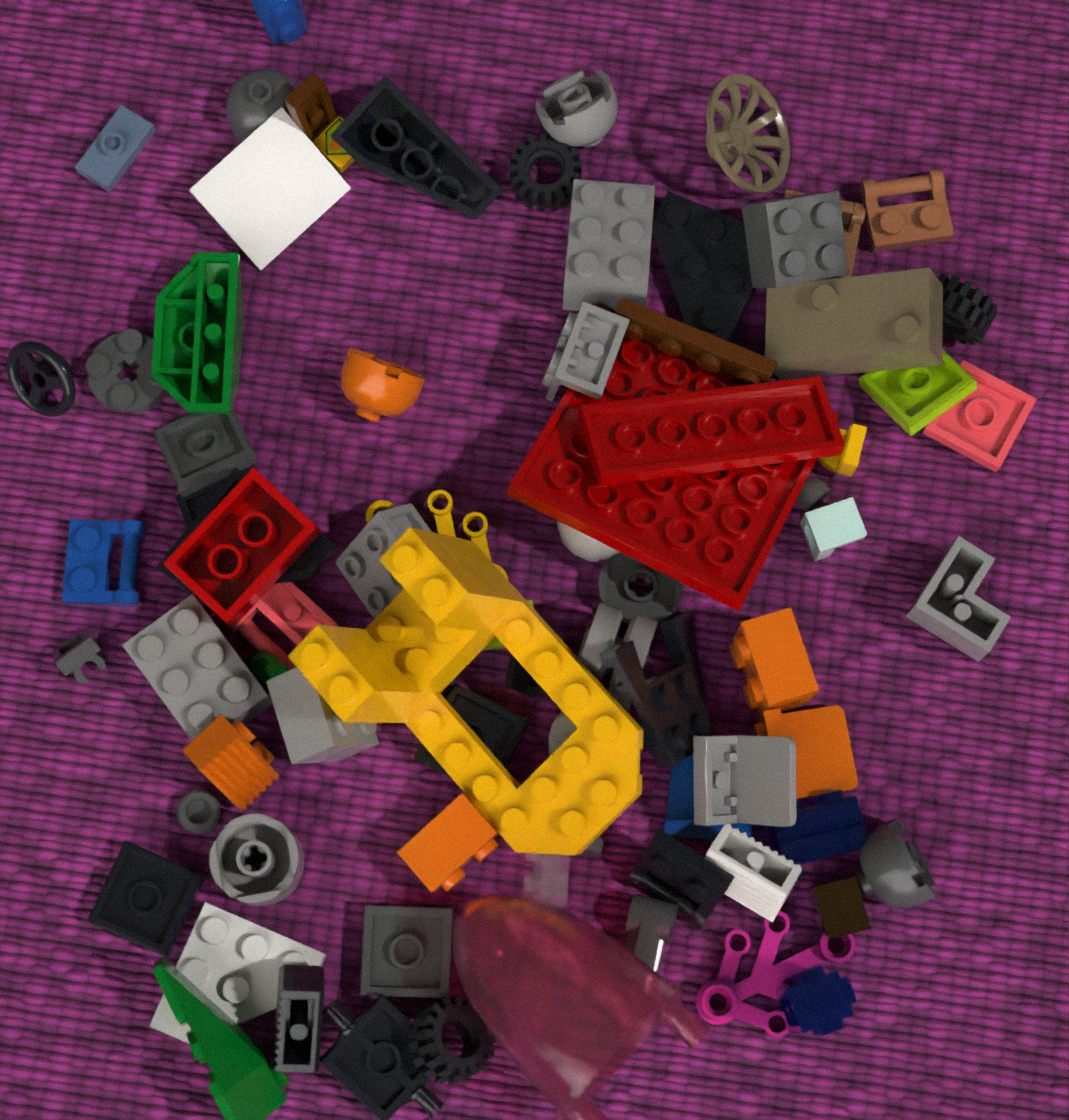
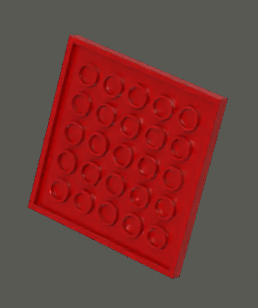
[506,336,840,612]

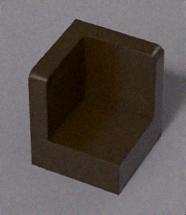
[808,876,871,939]

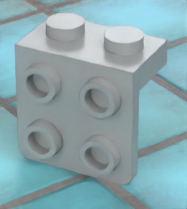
[693,735,797,827]

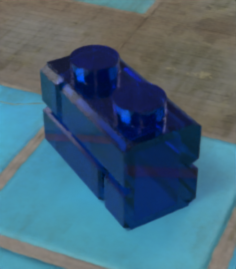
[768,790,868,865]

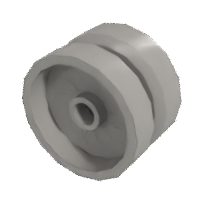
[578,602,658,711]

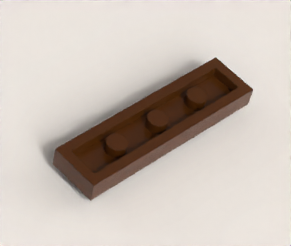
[615,298,777,385]

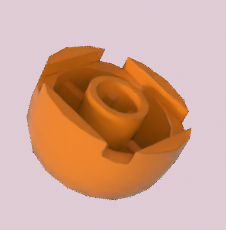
[340,348,426,422]

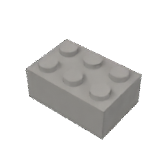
[563,179,655,313]
[122,594,273,741]

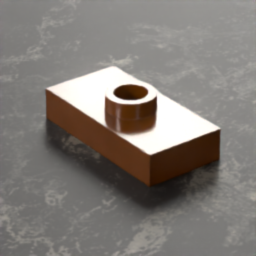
[284,73,337,142]

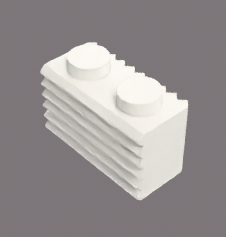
[705,824,802,922]

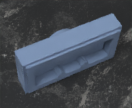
[75,105,156,193]

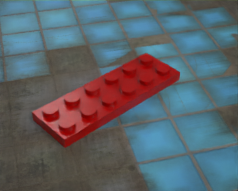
[578,376,845,486]

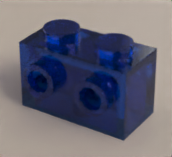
[775,965,856,1036]

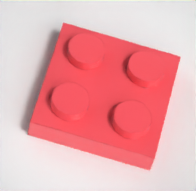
[922,360,1037,472]

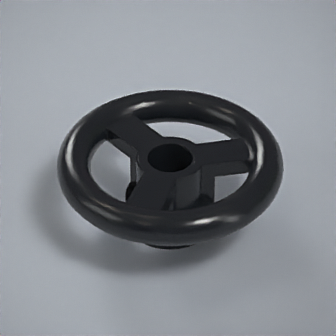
[6,341,76,417]

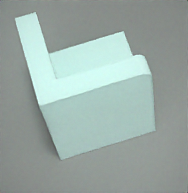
[800,497,867,561]

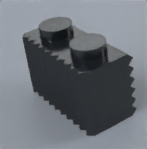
[274,965,325,1073]

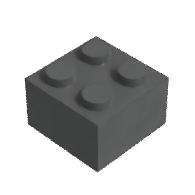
[742,191,849,288]

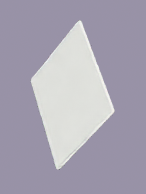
[189,107,351,271]

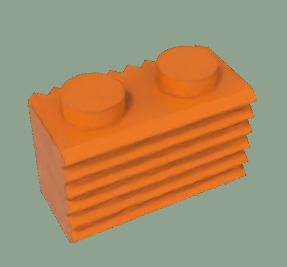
[182,714,279,810]

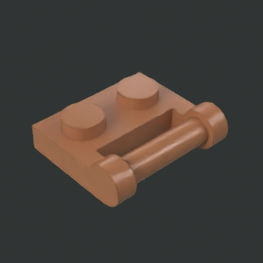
[859,169,954,253]

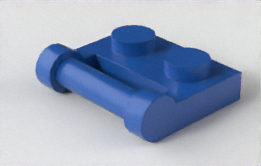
[61,519,146,607]

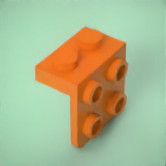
[754,705,858,799]

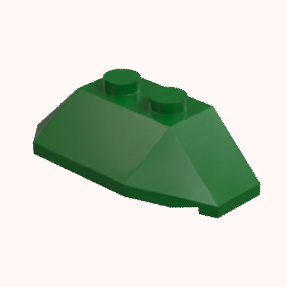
[151,252,243,414]

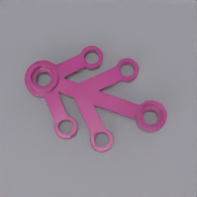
[695,911,855,1038]

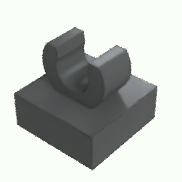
[51,627,106,684]

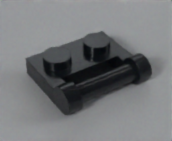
[626,829,735,929]

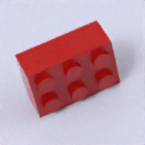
[163,468,323,626]

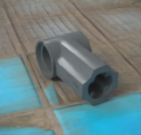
[617,893,678,988]

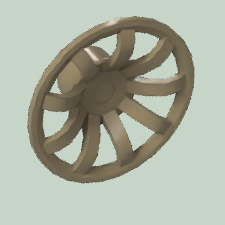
[705,73,790,194]

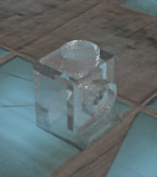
[523,853,569,917]

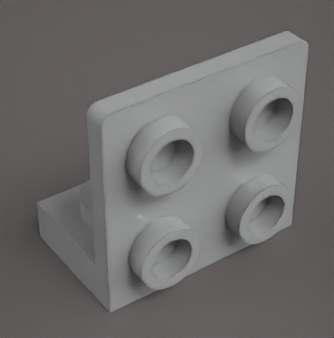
[542,301,630,402]
[336,503,432,619]

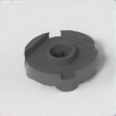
[85,329,167,414]
[598,552,683,627]

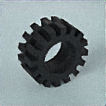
[509,132,582,212]
[936,274,998,345]
[408,995,496,1084]

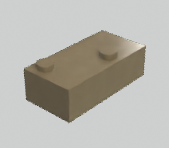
[765,267,943,380]

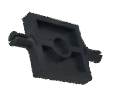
[319,993,444,1120]

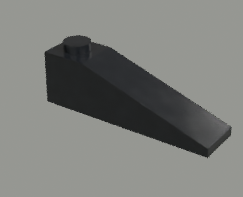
[330,76,504,219]

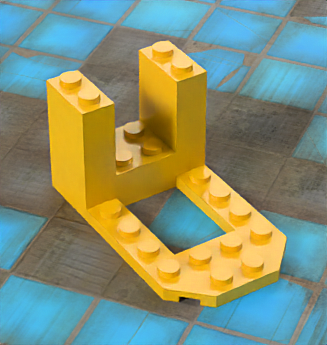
[288,527,643,856]

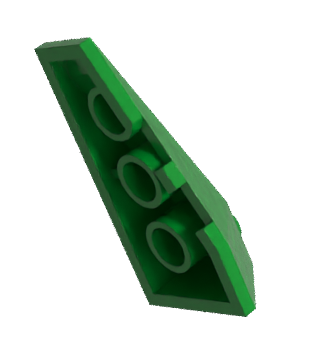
[152,956,291,1120]

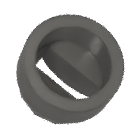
[796,477,832,512]

